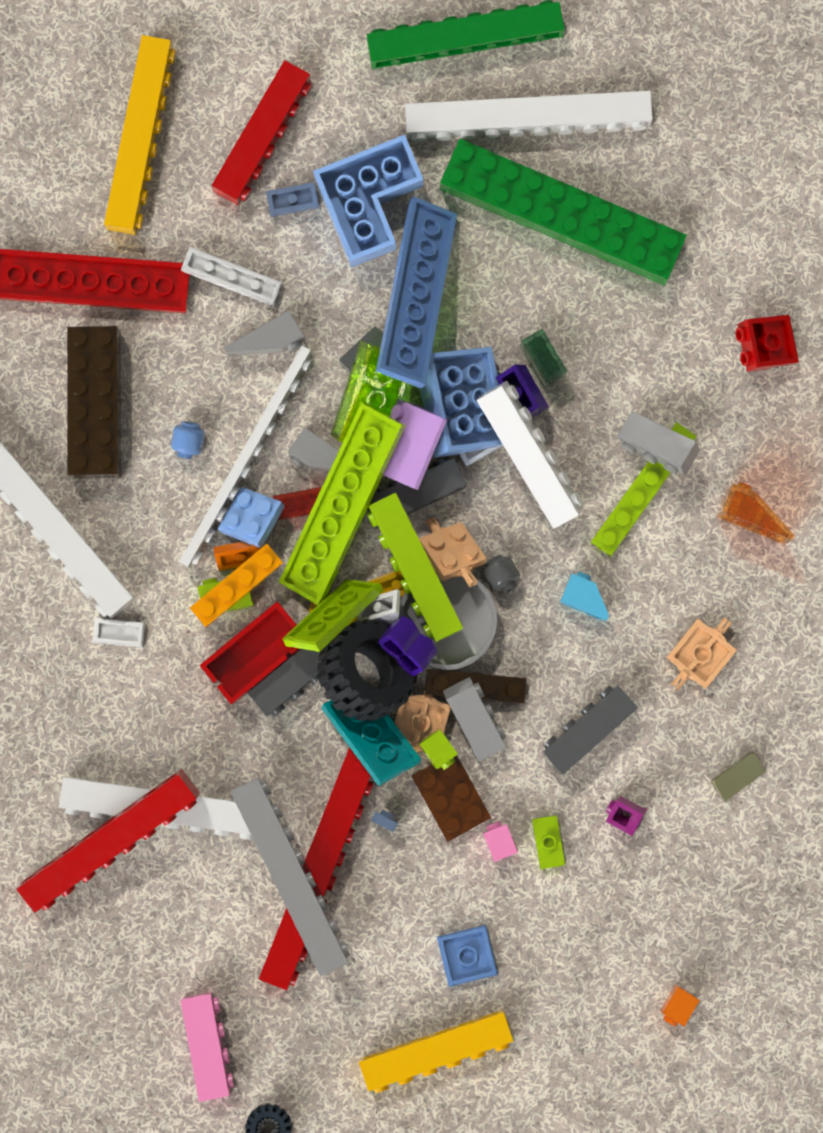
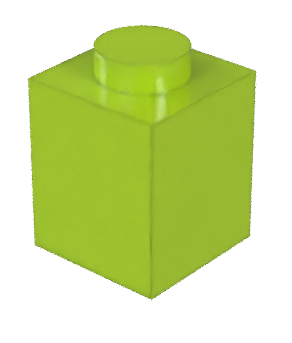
[418,729,458,770]

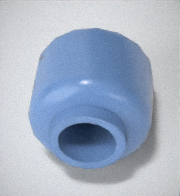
[171,421,205,459]

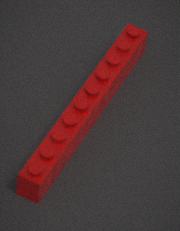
[258,747,374,991]

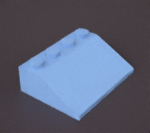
[419,347,503,458]

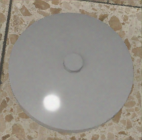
[398,571,497,670]

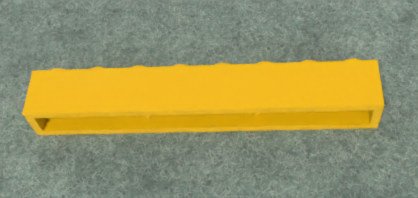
[104,35,176,235]

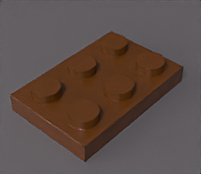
[411,755,491,842]

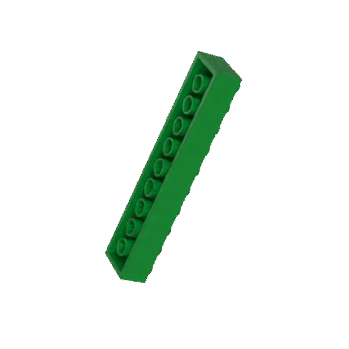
[440,138,687,286]

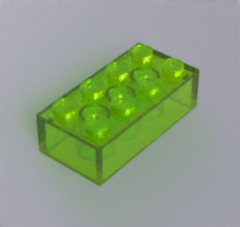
[330,340,407,442]

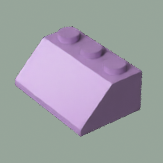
[383,398,447,490]

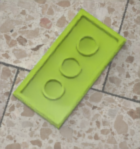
[282,579,384,652]

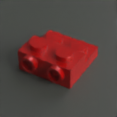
[735,315,799,372]

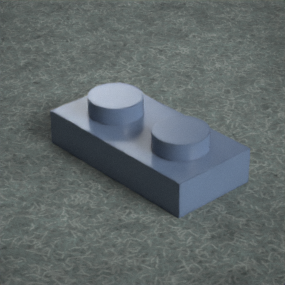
[266,182,319,217]

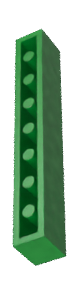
[366,0,565,69]

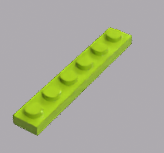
[590,422,697,557]

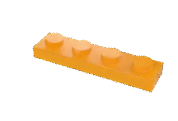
[190,544,284,628]

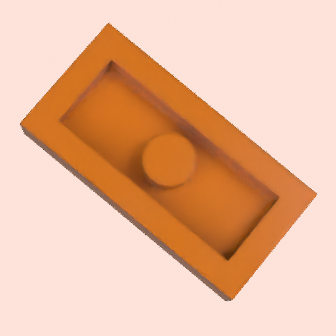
[213,541,264,571]

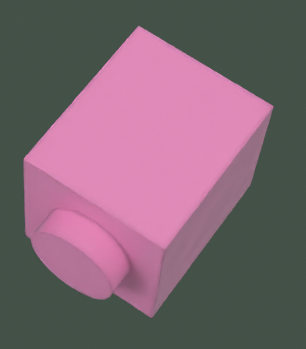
[483,821,518,862]

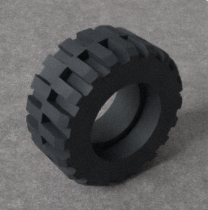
[317,619,417,721]

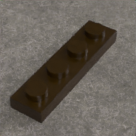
[425,669,526,703]

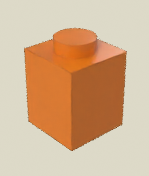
[660,985,700,1027]

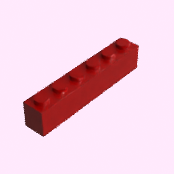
[211,60,312,206]

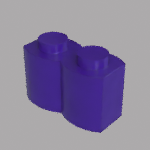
[378,616,438,676]

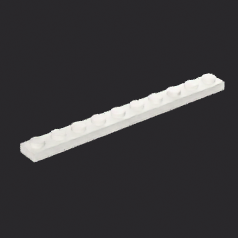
[179,346,313,568]

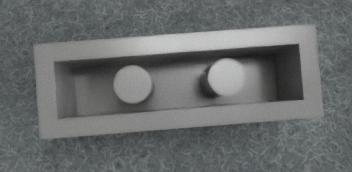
[617,411,700,476]
[443,677,506,761]

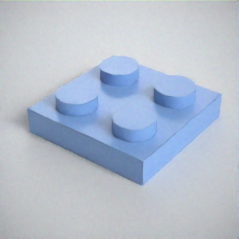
[218,487,285,548]

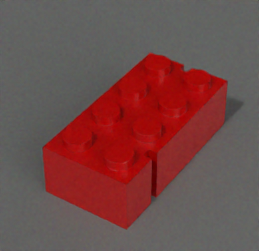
[199,601,300,705]

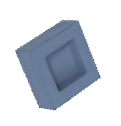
[371,809,398,832]

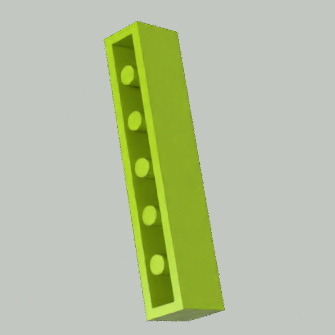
[367,493,463,643]

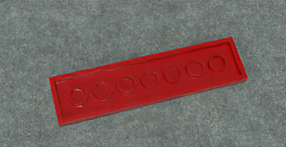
[0,249,190,314]

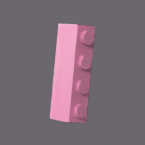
[180,992,234,1102]

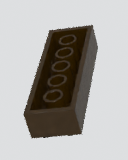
[67,326,121,479]

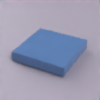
[437,925,498,987]

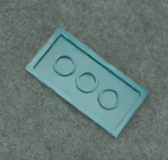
[321,700,421,786]

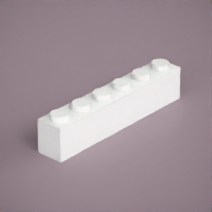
[476,381,583,529]

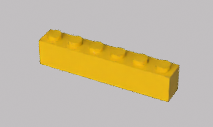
[359,1009,514,1093]

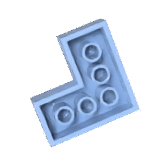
[313,135,423,268]

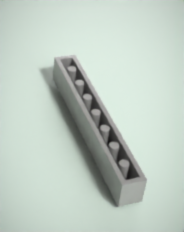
[230,778,351,977]

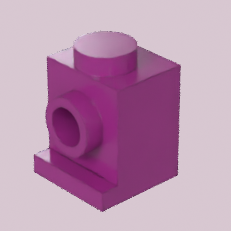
[605,796,648,836]

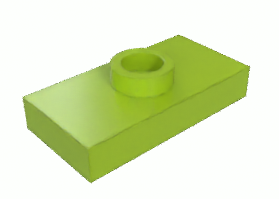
[532,815,565,869]

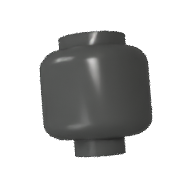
[483,555,520,593]

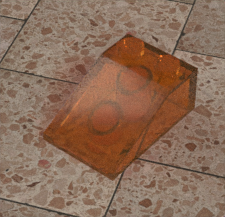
[715,482,794,545]

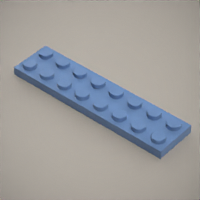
[376,196,457,388]

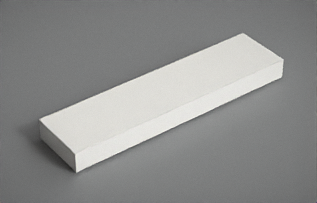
[181,247,282,306]

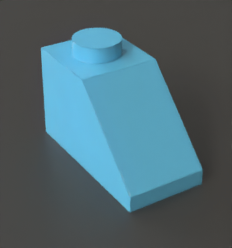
[559,572,609,622]

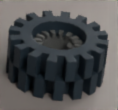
[245,1103,292,1133]

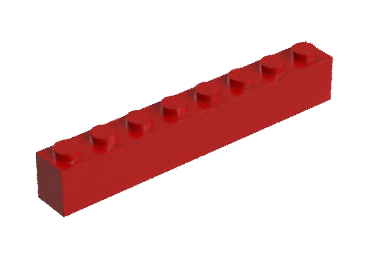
[16,769,200,913]

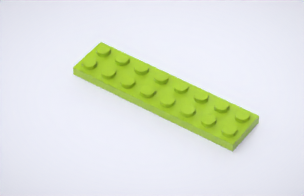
[279,403,406,605]

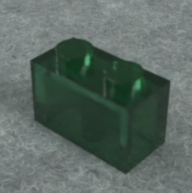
[520,328,567,388]

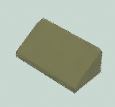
[711,751,766,801]

